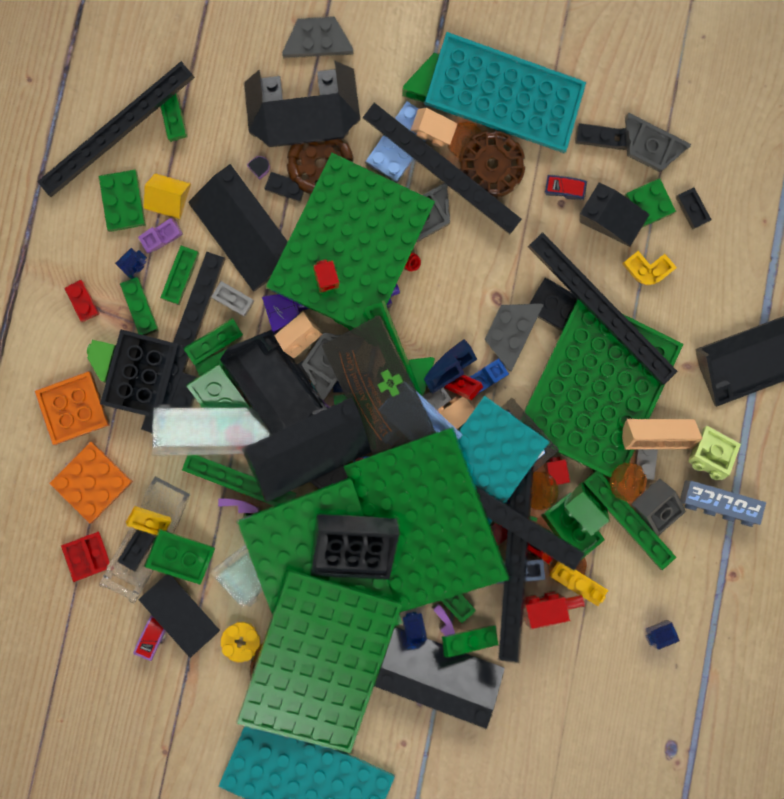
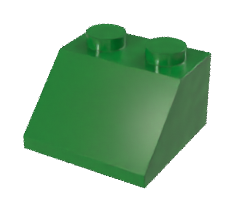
[564,482,610,536]

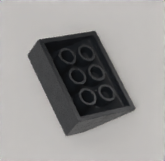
[100,329,178,419]
[311,514,400,580]

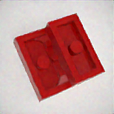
[61,531,112,582]

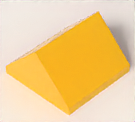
[144,173,191,219]

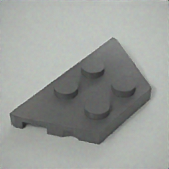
[282,17,354,58]
[625,113,691,172]
[416,183,450,242]
[485,304,543,372]
[302,333,365,401]

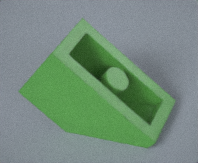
[87,339,116,383]

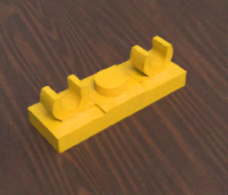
[549,562,609,606]

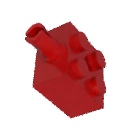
[523,591,585,629]

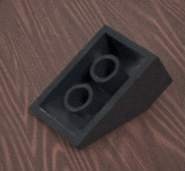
[580,182,650,247]

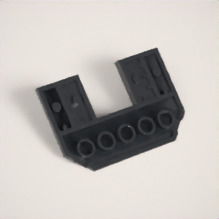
[244,60,361,148]

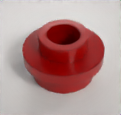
[404,252,421,272]

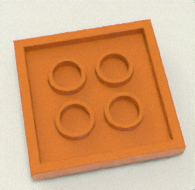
[35,371,110,445]
[49,442,133,524]

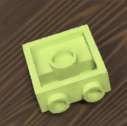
[688,426,741,480]

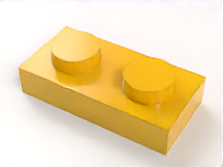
[126,506,172,535]

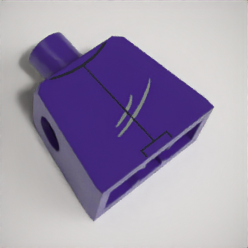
[262,294,309,334]

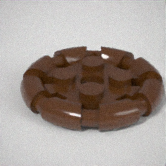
[458,130,526,198]
[287,139,354,194]

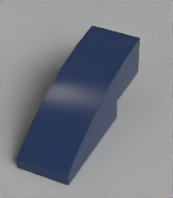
[424,339,477,394]

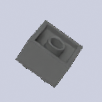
[631,479,686,536]

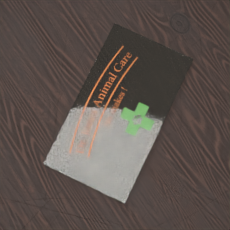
[322,315,436,455]

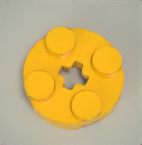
[221,622,261,662]

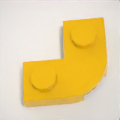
[622,251,677,285]

